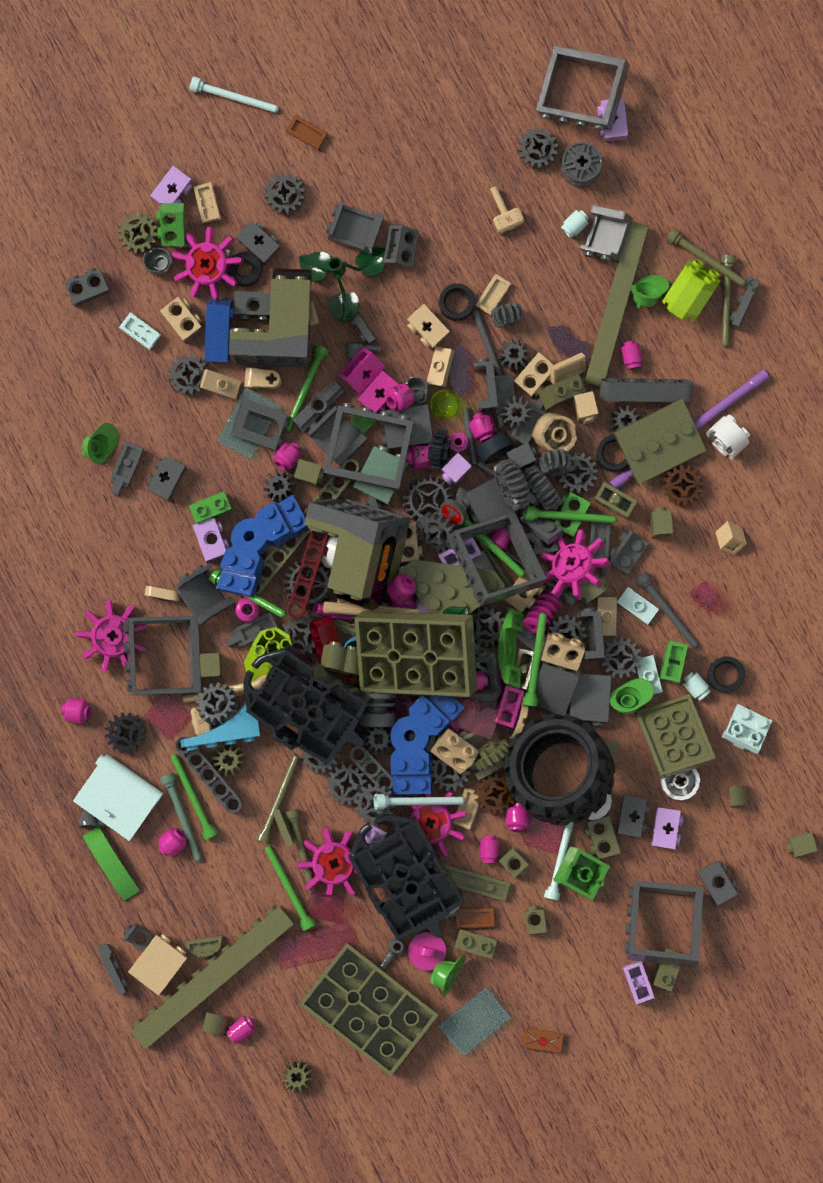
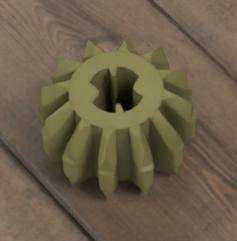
[213,744,245,777]
[280,1060,313,1093]

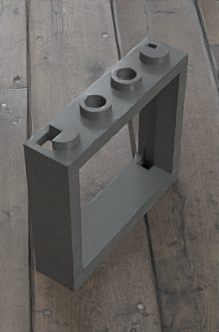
[536,45,630,131]
[323,403,414,491]
[449,512,547,606]
[123,616,201,696]
[624,880,704,967]

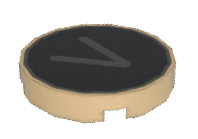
[508,702,529,740]

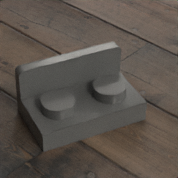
[608,530,649,575]

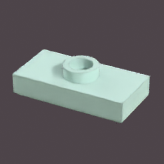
[119,312,162,350]
[617,587,659,625]
[636,655,663,694]

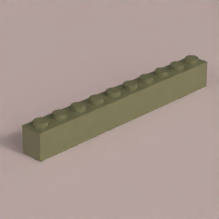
[131,906,294,1050]

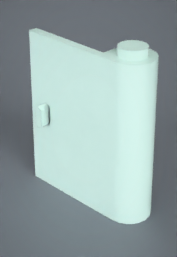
[73,754,164,841]

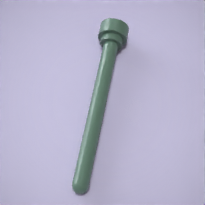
[159,772,202,862]

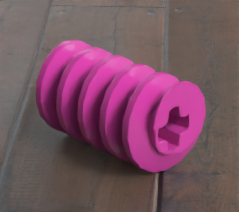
[522,592,562,634]

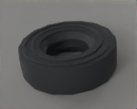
[228,252,262,286]

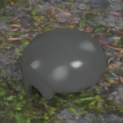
[142,247,173,276]
[406,376,430,407]

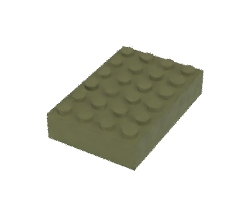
[355,611,477,697]
[299,942,439,1077]

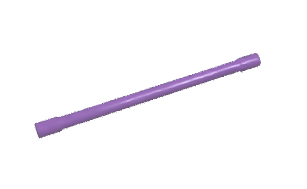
[609,369,770,490]

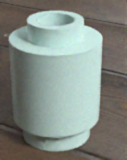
[561,210,589,238]
[683,672,711,701]

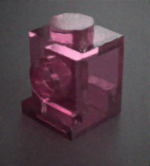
[689,581,719,611]

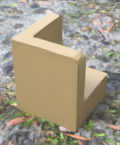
[716,521,747,555]

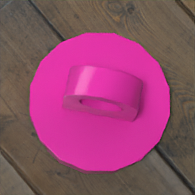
[408,932,446,970]

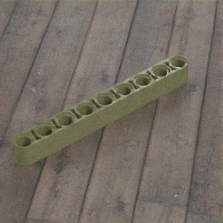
[584,221,648,387]
[254,459,360,596]

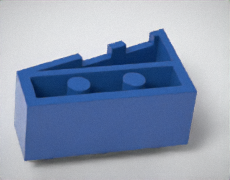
[204,298,234,362]

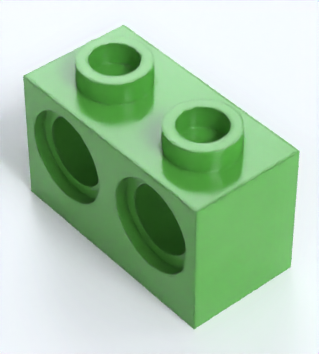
[157,203,186,246]
[189,491,233,524]
[551,492,591,538]
[659,641,688,683]

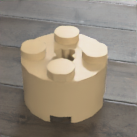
[532,413,577,451]

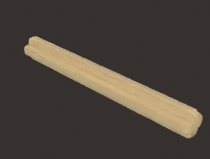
[323,602,419,615]

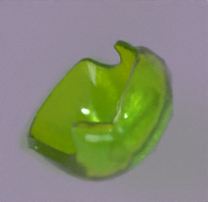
[430,390,460,419]

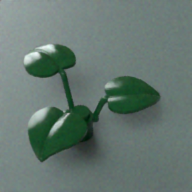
[299,248,386,323]

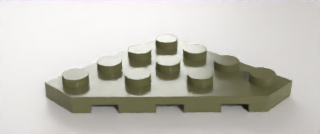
[399,559,506,614]

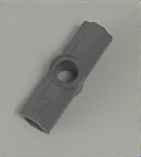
[292,380,344,432]

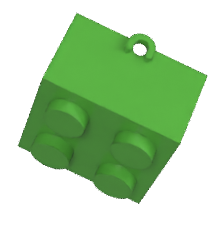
[553,846,610,901]

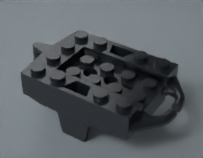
[243,645,370,764]
[348,814,464,940]

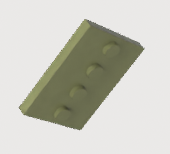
[613,399,707,484]
[635,694,716,779]

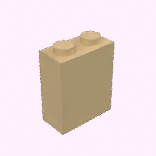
[128,934,188,996]

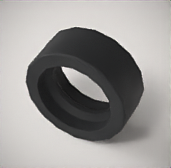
[439,283,475,321]
[596,435,628,472]
[708,656,745,693]

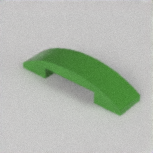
[498,609,524,688]
[83,826,141,901]

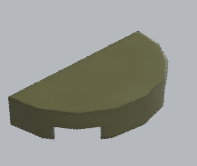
[273,809,295,847]
[184,935,223,958]

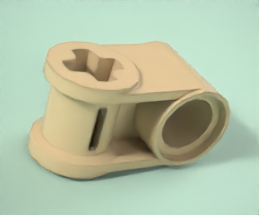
[244,368,282,389]

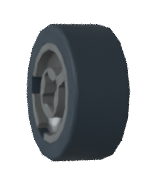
[476,432,514,465]

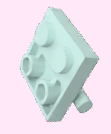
[722,704,772,754]

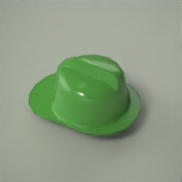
[631,274,669,309]
[81,423,119,464]
[610,678,654,715]
[430,954,466,997]

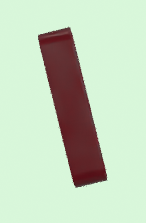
[288,530,328,619]
[309,616,351,704]

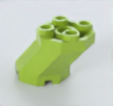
[662,259,721,322]
[244,627,292,681]

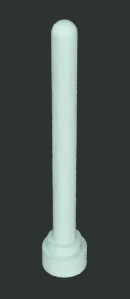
[189,76,279,113]
[374,794,465,810]
[544,822,574,901]

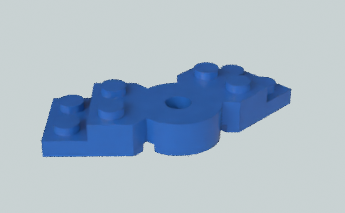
[216,495,309,598]
[391,695,466,795]

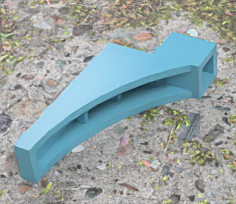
[180,702,260,751]

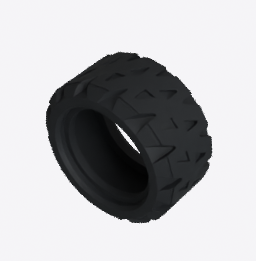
[504,714,615,826]

